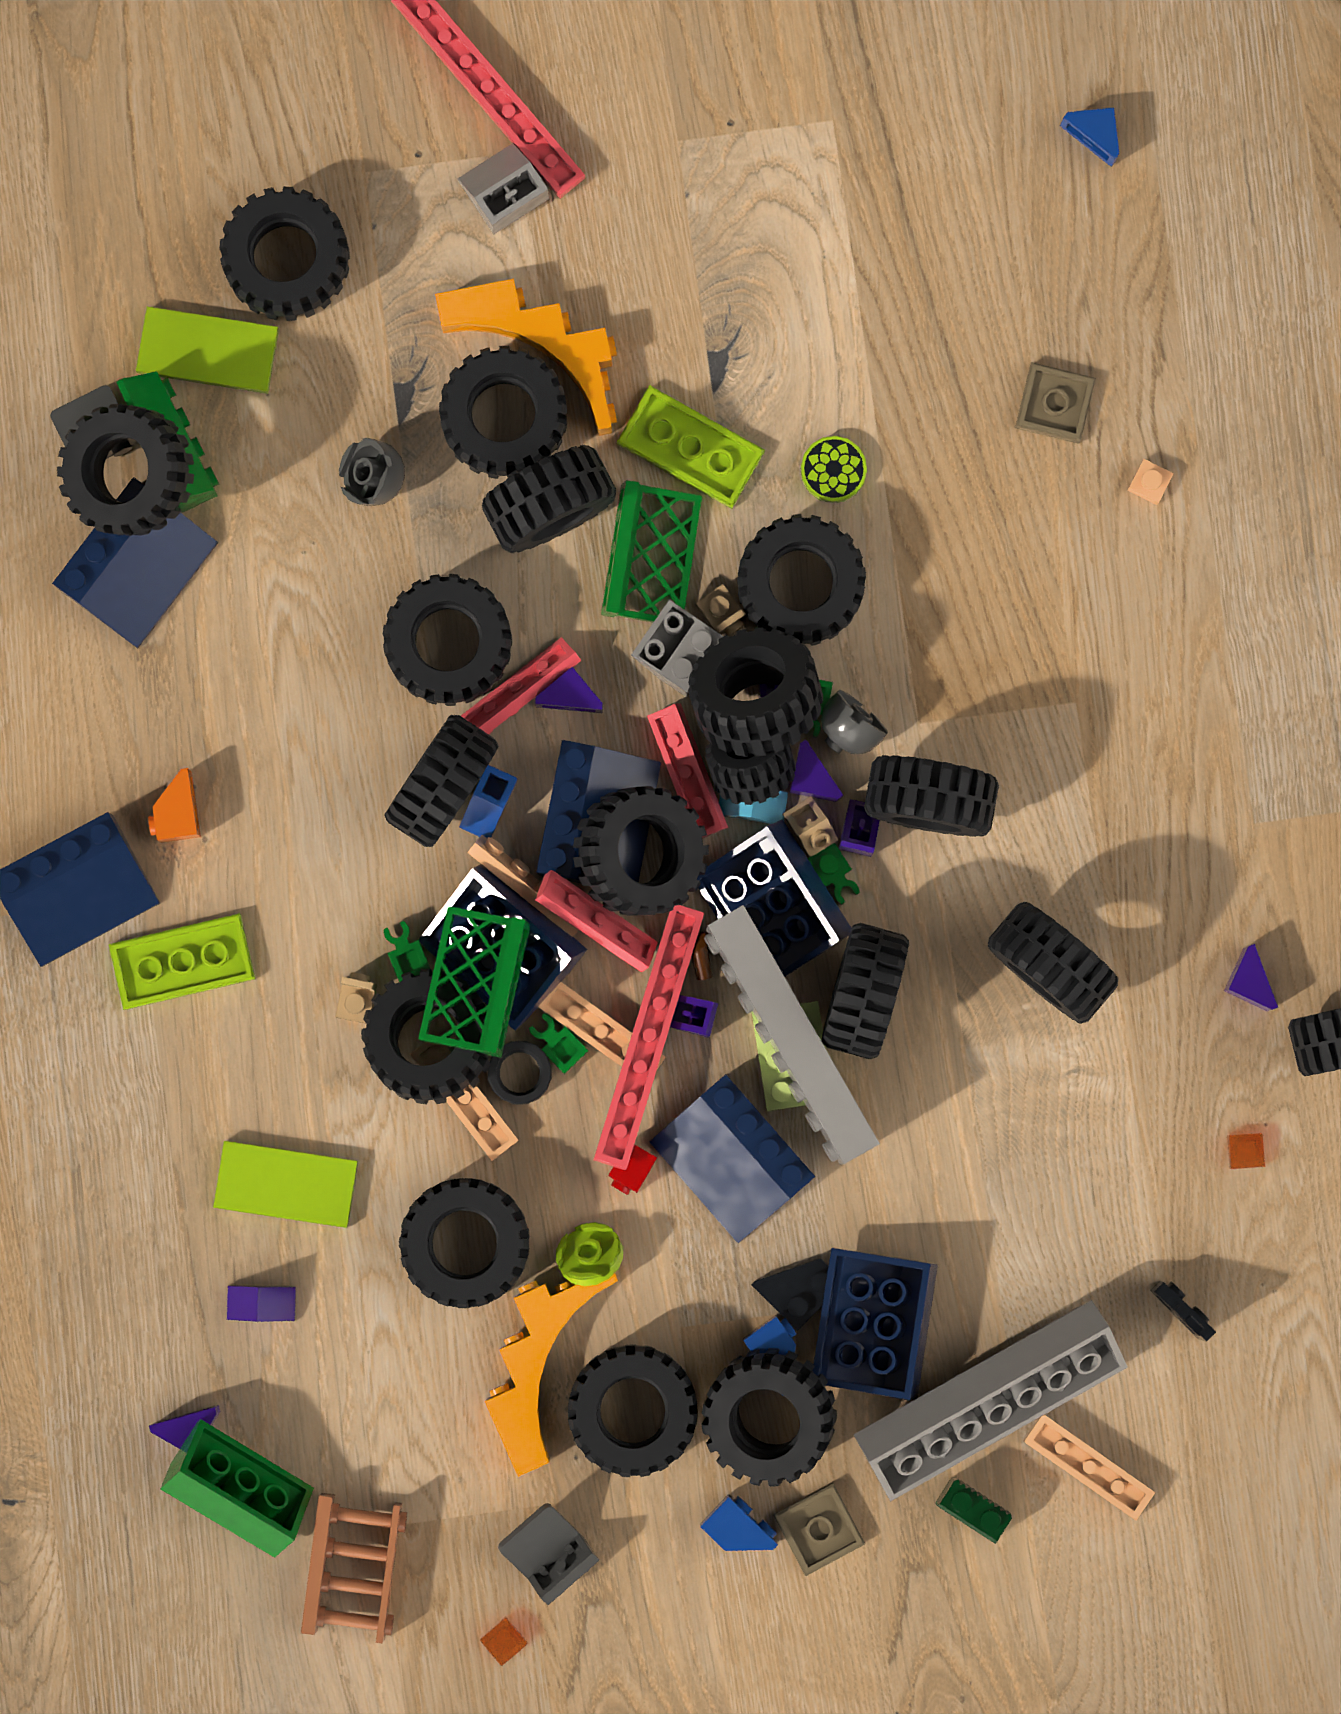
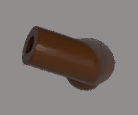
[692,930,713,980]

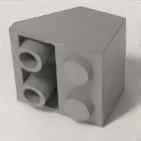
[458,143,549,234]
[631,600,724,697]

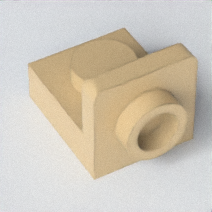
[696,584,746,636]
[783,796,838,856]
[335,972,377,1024]

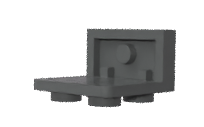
[50,385,138,459]
[498,1503,599,1605]

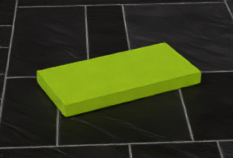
[136,306,279,394]
[617,385,765,509]
[108,913,256,1010]
[213,1141,358,1228]

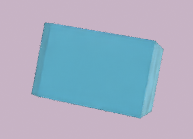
[719,790,788,824]

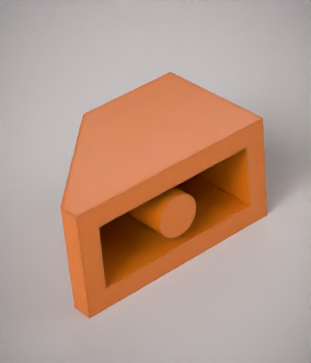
[148,768,201,843]

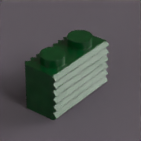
[935,1477,1012,1544]

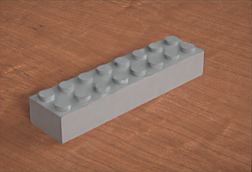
[704,905,880,1165]
[853,1300,1128,1502]

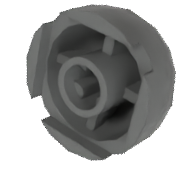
[339,438,405,506]
[821,690,888,754]

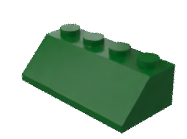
[116,371,219,513]
[160,1419,314,1558]

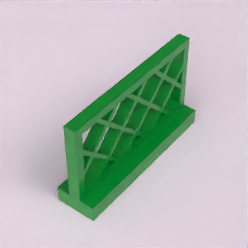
[601,480,702,623]
[418,906,530,1058]

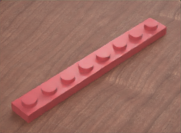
[391,0,585,199]
[593,905,704,1170]

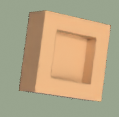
[1128,459,1174,505]

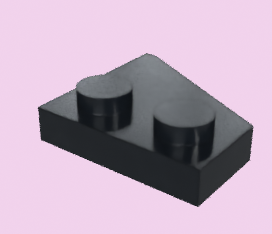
[751,1258,829,1331]
[1150,1281,1216,1342]

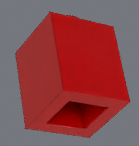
[608,1144,657,1195]

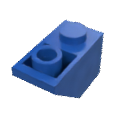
[459,765,518,838]
[700,1494,778,1551]

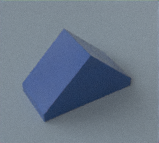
[1060,108,1119,167]

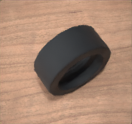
[488,1041,552,1105]

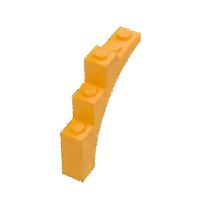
[435,278,617,436]
[485,1273,618,1477]

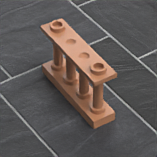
[301,1493,407,1644]

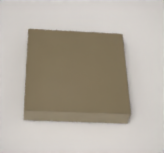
[1015,362,1096,444]
[773,1483,865,1576]

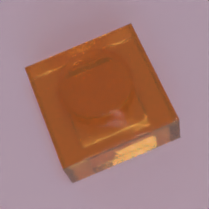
[1227,1133,1265,1169]
[480,1617,528,1666]

